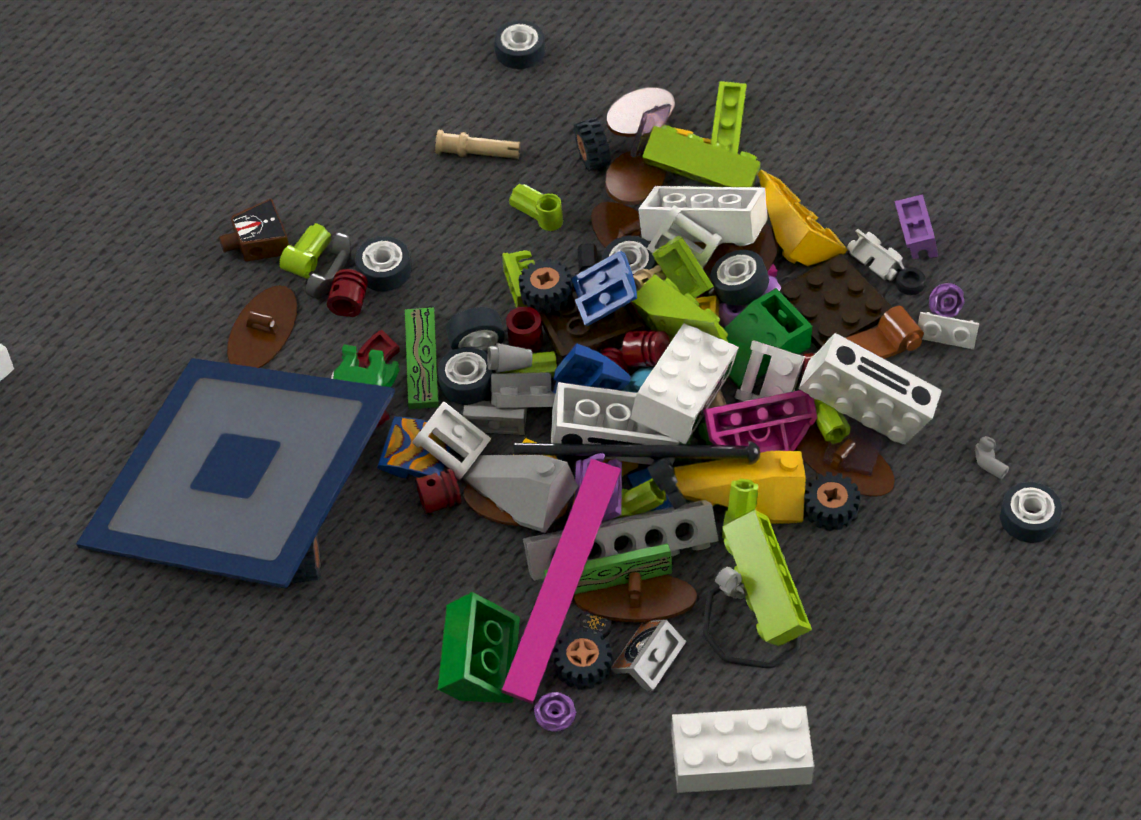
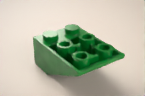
[724,288,813,389]

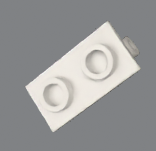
[847,229,904,281]
[918,312,979,349]

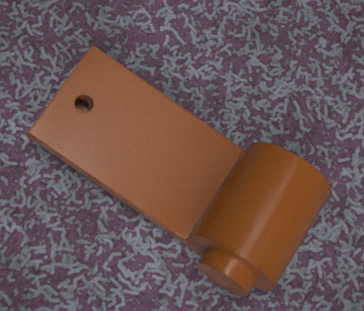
[846,305,924,359]

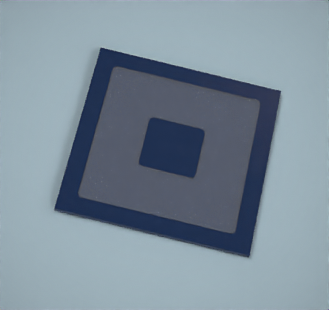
[76,358,395,589]

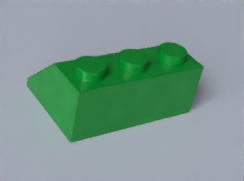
[438,592,520,703]

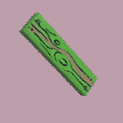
[405,308,439,409]
[544,543,672,594]

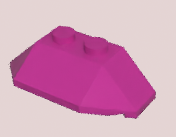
[703,390,817,452]

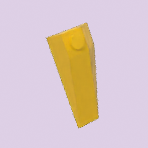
[758,170,848,266]
[674,451,806,524]

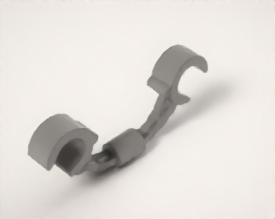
[715,555,785,599]

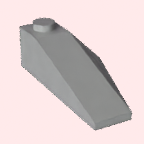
[462,455,578,533]

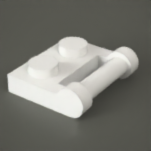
[647,205,722,269]
[735,340,805,401]
[411,401,491,480]

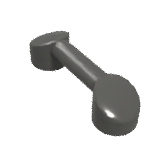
[306,232,352,298]

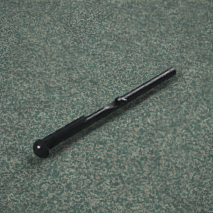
[513,441,761,465]

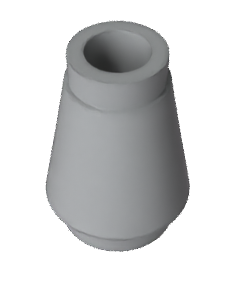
[487,343,532,373]

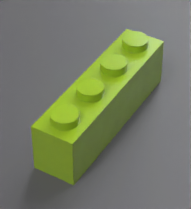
[642,125,760,188]
[722,510,812,646]

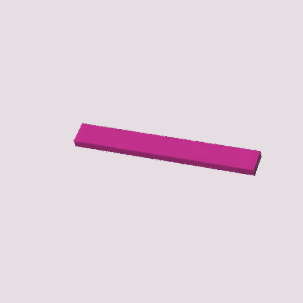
[502,458,621,704]

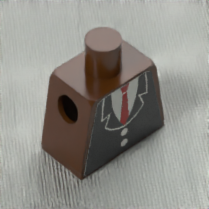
[219,198,289,262]

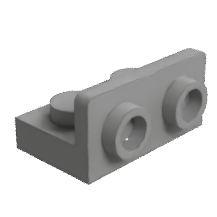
[491,372,556,408]

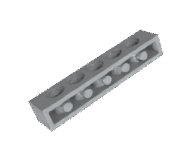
[523,500,719,583]

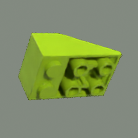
[632,274,729,343]

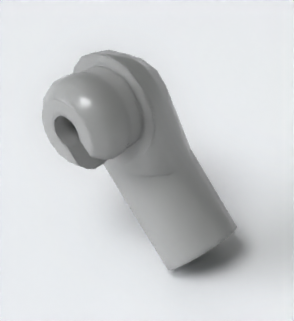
[975,436,1009,480]

